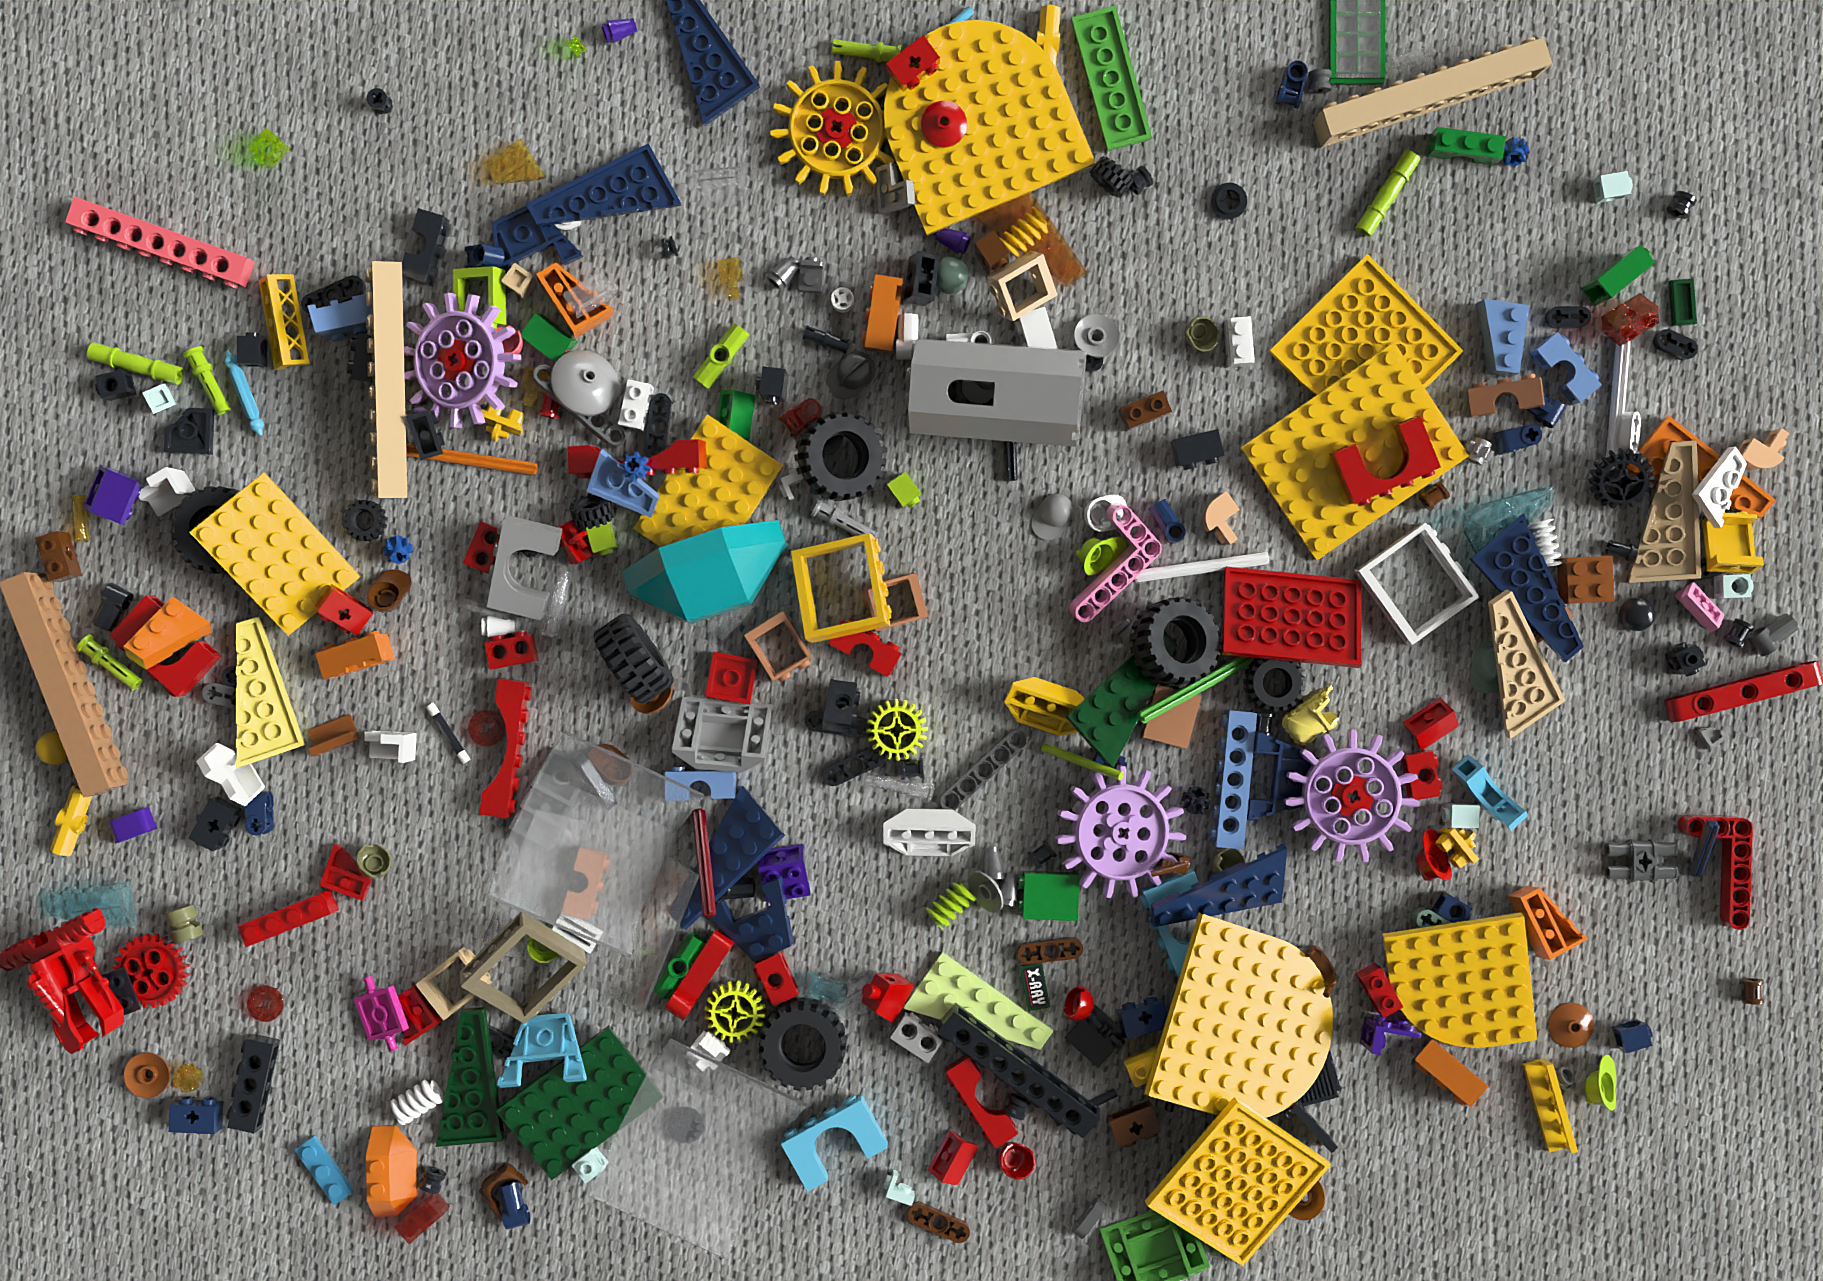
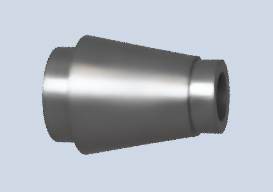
[767,256,800,290]
[983,847,1005,880]
[1000,872,1019,907]

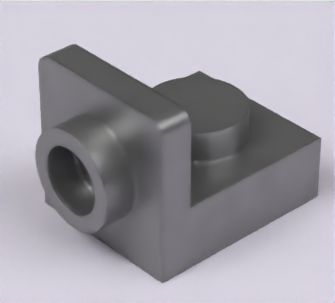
[799,257,824,293]

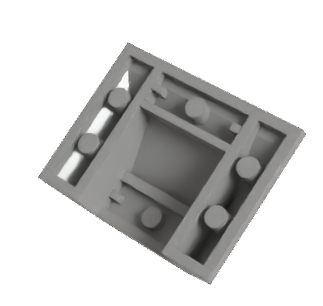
[672,697,773,773]

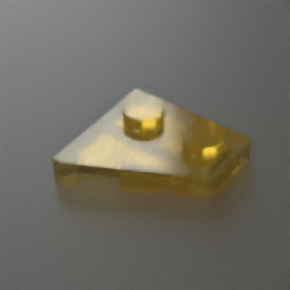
[483,138,547,184]

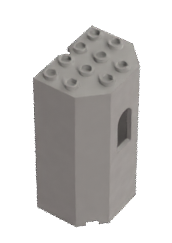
[905,338,1087,447]

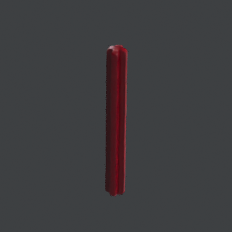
[692,808,716,917]

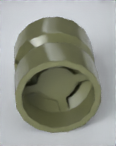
[164,904,204,945]

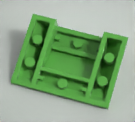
[1100,1210,1210,1281]

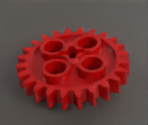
[112,933,190,1008]

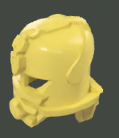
[1282,684,1339,745]

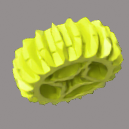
[866,699,928,761]
[704,980,766,1043]

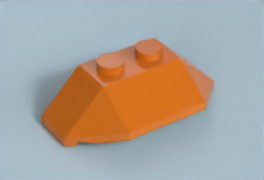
[366,1125,418,1217]

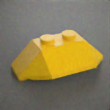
[1004,677,1085,736]

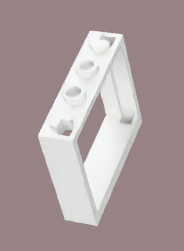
[1354,523,1479,645]

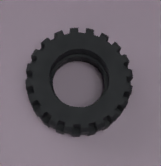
[794,412,886,501]
[171,486,239,574]
[1129,597,1222,687]
[593,614,674,704]
[758,997,847,1091]

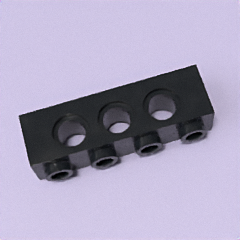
[226,1034,281,1134]

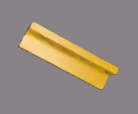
[258,274,310,370]
[1522,1058,1578,1154]

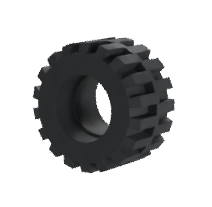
[1243,658,1306,711]

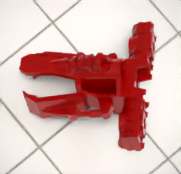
[0,907,125,1054]

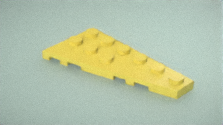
[236,616,305,768]

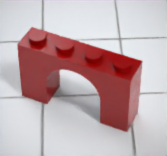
[1329,416,1441,507]
[109,595,222,697]

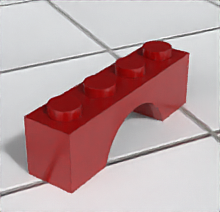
[237,890,339,948]
[945,1055,1019,1149]

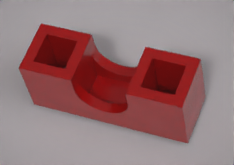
[829,618,902,677]

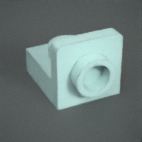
[883,1170,915,1206]

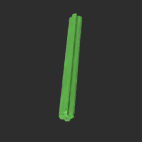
[1137,656,1252,723]

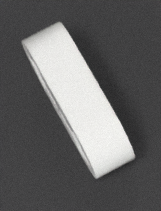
[1619,412,1641,453]

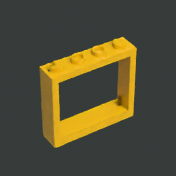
[791,533,892,643]

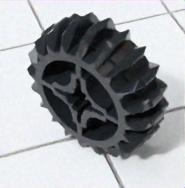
[1588,448,1655,509]

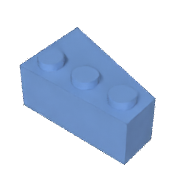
[308,294,370,342]

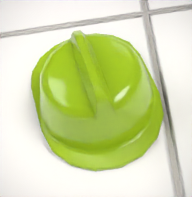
[1076,536,1127,576]
[1584,1055,1616,1111]

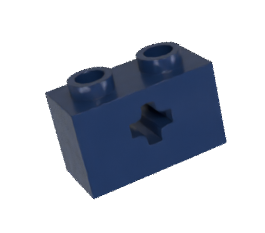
[1116,996,1168,1039]
[168,1096,224,1134]

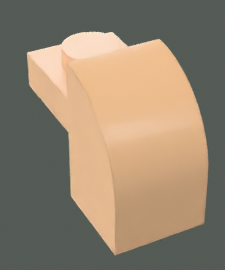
[1738,428,1789,470]
[1202,491,1240,545]

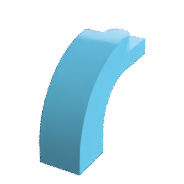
[1451,754,1528,831]

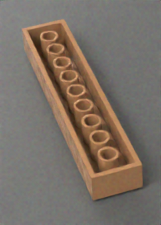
[0,572,129,798]

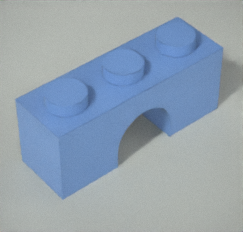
[1530,332,1602,405]
[665,766,736,799]

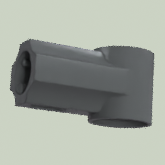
[1747,614,1799,657]

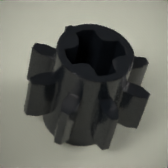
[1181,787,1211,814]

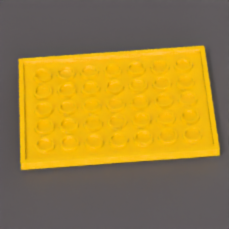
[1240,342,1469,560]

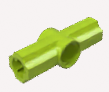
[693,323,750,389]

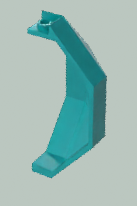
[622,520,787,624]

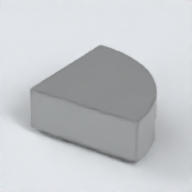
[1695,727,1729,750]

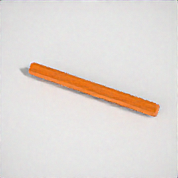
[406,443,538,475]

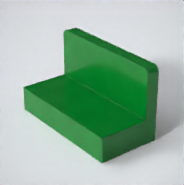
[521,313,578,362]
[716,390,755,440]

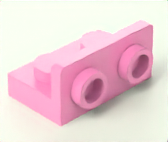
[1675,582,1724,633]

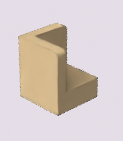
[501,263,537,301]

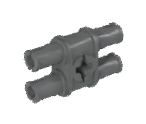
[1604,839,1679,882]

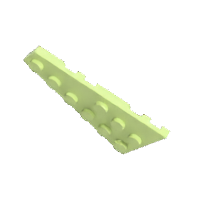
[903,952,1053,1050]

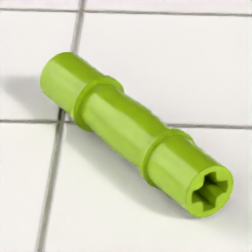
[1355,150,1421,237]
[87,342,184,385]

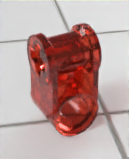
[779,398,823,438]

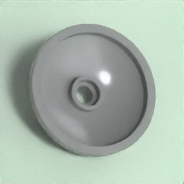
[550,350,619,416]

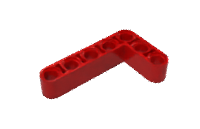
[1677,814,1753,930]

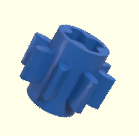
[1503,137,1530,167]
[620,452,651,482]
[383,536,413,564]

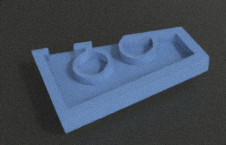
[587,449,660,518]

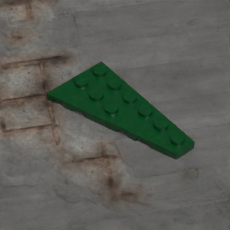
[1065,630,1177,768]
[436,1007,504,1147]

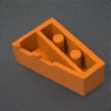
[536,263,614,339]
[861,274,903,354]
[124,596,212,670]
[315,631,395,680]
[1508,886,1588,960]
[1414,1039,1489,1107]

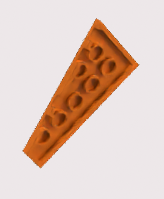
[1626,415,1776,518]

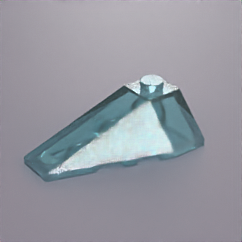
[1463,485,1554,554]
[41,881,138,929]

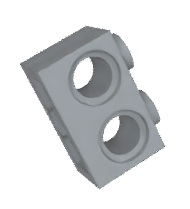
[890,1011,943,1063]

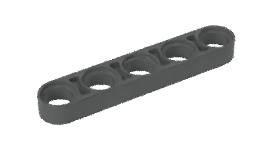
[532,365,626,448]
[940,729,1027,810]

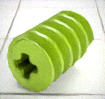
[925,881,976,930]

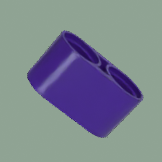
[107,807,157,844]

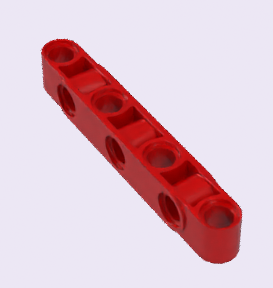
[1664,661,1823,723]

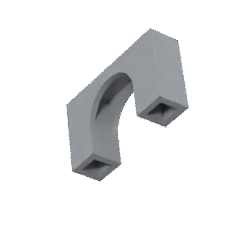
[485,515,562,621]

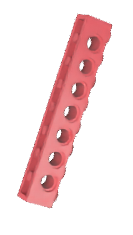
[65,196,255,289]

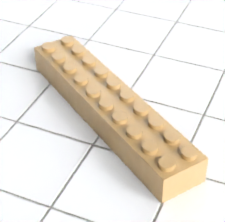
[1313,37,1553,148]
[365,261,407,498]

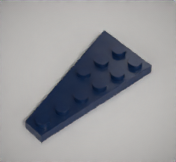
[667,0,760,126]
[526,143,681,227]
[1469,513,1584,662]
[669,786,785,930]
[1150,843,1287,927]

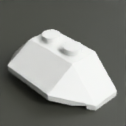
[883,809,976,856]

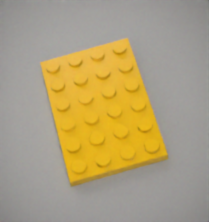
[633,414,784,547]
[189,472,360,636]

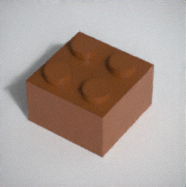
[1557,556,1615,604]

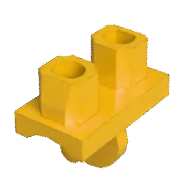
[481,405,524,442]
[1435,826,1479,868]

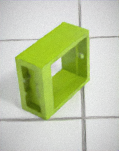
[453,266,506,331]

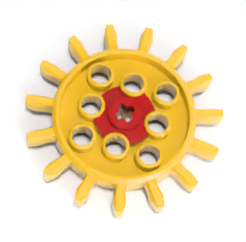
[770,61,895,197]

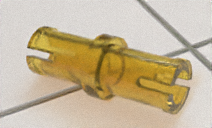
[70,495,91,541]

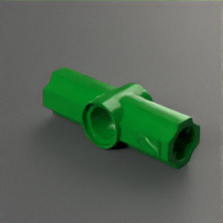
[652,932,706,1001]

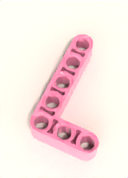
[1069,503,1161,622]

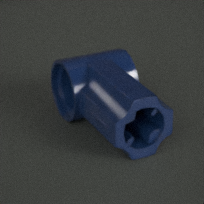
[1516,396,1566,428]
[1148,499,1186,544]
[497,1180,531,1230]

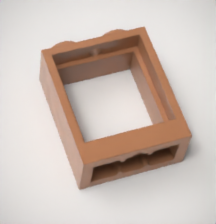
[861,573,929,631]
[744,611,813,683]

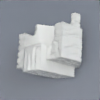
[685,1030,731,1071]

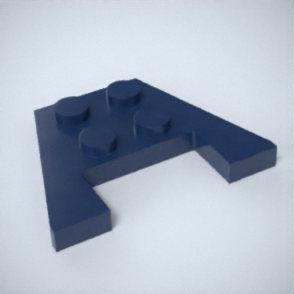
[492,206,583,294]
[1247,731,1319,821]
[711,876,794,961]

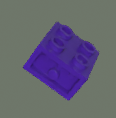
[758,844,811,902]
[1360,1014,1421,1055]

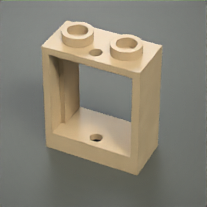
[987,251,1057,321]
[416,947,492,1020]

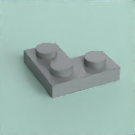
[875,163,915,214]

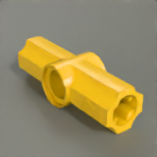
[1036,4,1061,67]
[50,785,92,856]

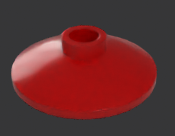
[921,100,967,148]

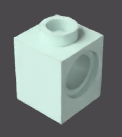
[1592,171,1633,203]
[143,383,176,414]
[1713,574,1753,599]
[1442,803,1480,828]
[572,1147,608,1184]

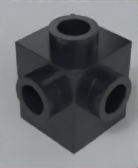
[1665,642,1706,677]

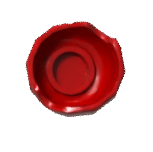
[1063,986,1094,1021]
[998,1142,1036,1180]

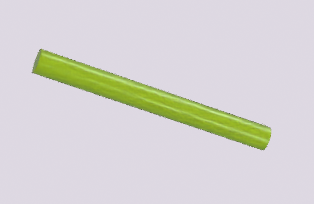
[1041,743,1123,781]

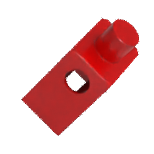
[861,973,915,1023]

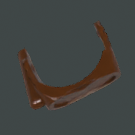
[1150,852,1190,877]
[1304,945,1337,998]
[479,1162,529,1222]

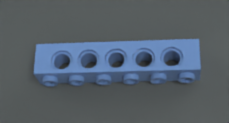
[1210,709,1257,850]

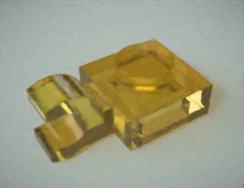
[717,257,744,300]
[520,366,549,409]

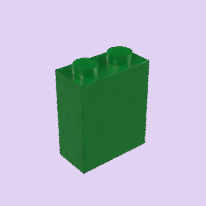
[1581,245,1655,306]
[1018,871,1080,921]

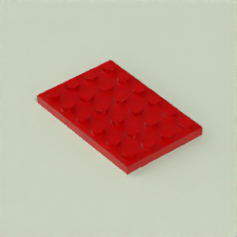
[1222,566,1361,668]

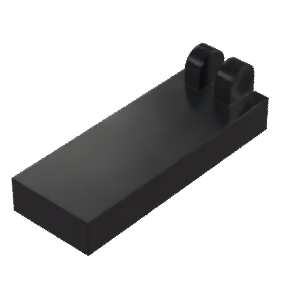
[1283,1101,1338,1153]

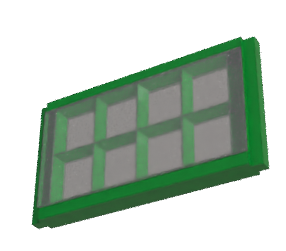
[1329,0,1386,85]

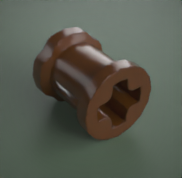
[1418,481,1450,511]
[1741,978,1764,1005]

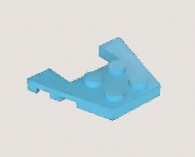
[497,1013,587,1088]

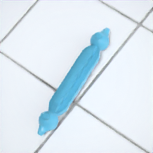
[224,350,264,436]

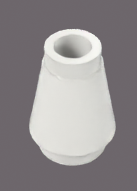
[481,615,515,638]

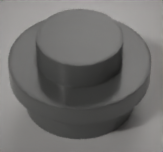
[1554,1066,1574,1090]

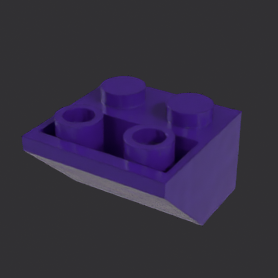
[83,465,141,525]

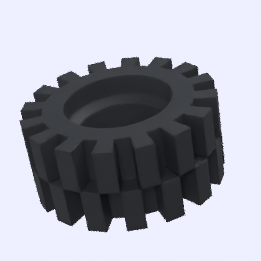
[1089,156,1133,198]
[569,493,614,529]
[342,500,388,541]

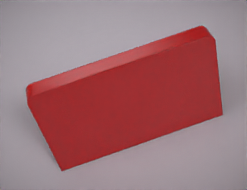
[1403,697,1459,750]
[927,1130,979,1185]

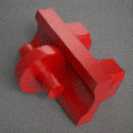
[558,520,595,565]

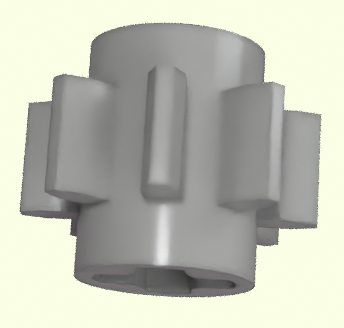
[1464,437,1494,466]

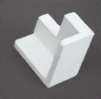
[139,467,195,516]
[364,730,416,763]
[196,743,265,806]

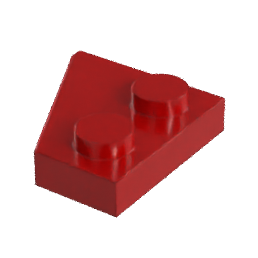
[319,843,372,901]
[398,984,442,1046]

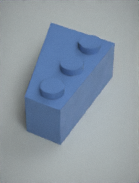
[1476,299,1530,377]

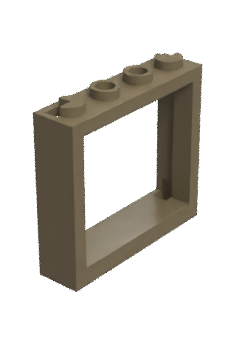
[460,911,587,1024]

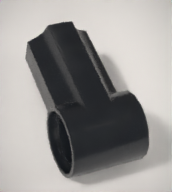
[91,582,134,631]
[717,877,755,902]

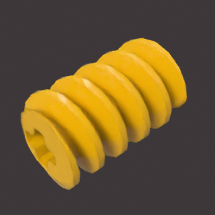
[1000,207,1048,258]

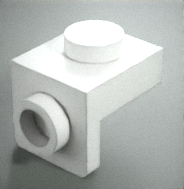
[779,467,804,501]

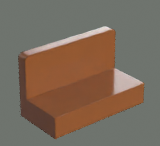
[308,714,360,757]

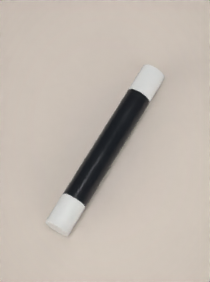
[426,703,471,764]

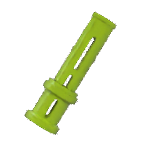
[832,39,902,63]
[183,346,231,415]
[76,634,143,691]

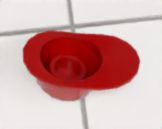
[1416,828,1452,881]

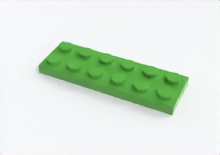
[1071,5,1152,152]

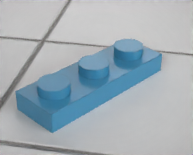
[294,1135,354,1205]

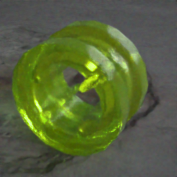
[566,34,588,58]

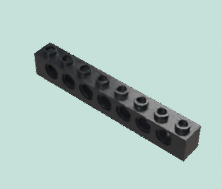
[937,1002,1100,1138]

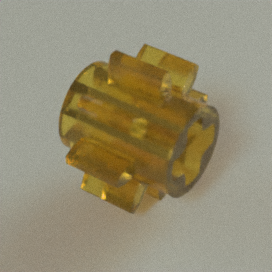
[172,1064,203,1092]

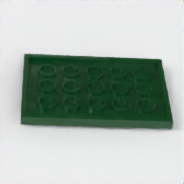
[496,1025,663,1180]

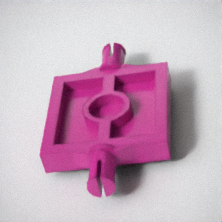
[354,976,409,1052]

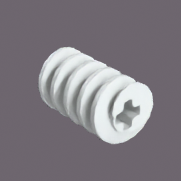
[1528,519,1563,567]
[390,1080,444,1125]

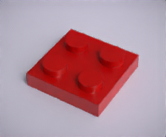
[705,651,759,704]

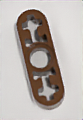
[1017,937,1083,965]
[908,1201,970,1243]

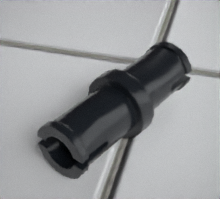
[803,325,850,354]

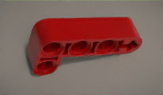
[664,930,734,1021]

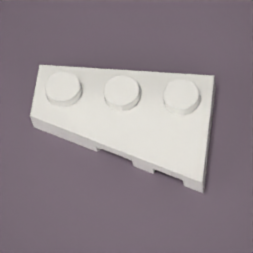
[1691,447,1747,528]

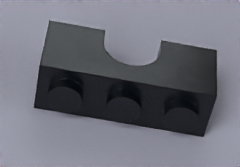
[402,208,451,286]

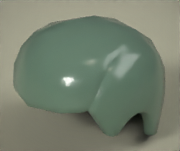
[936,256,968,294]

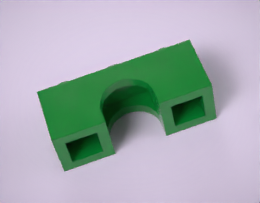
[1427,127,1506,166]

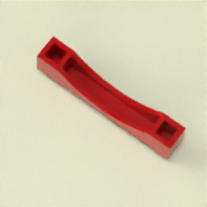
[568,439,707,479]
[479,678,532,818]

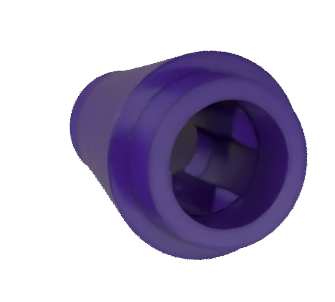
[602,18,637,44]
[935,228,971,254]

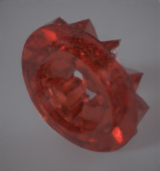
[468,710,506,746]
[247,985,285,1022]

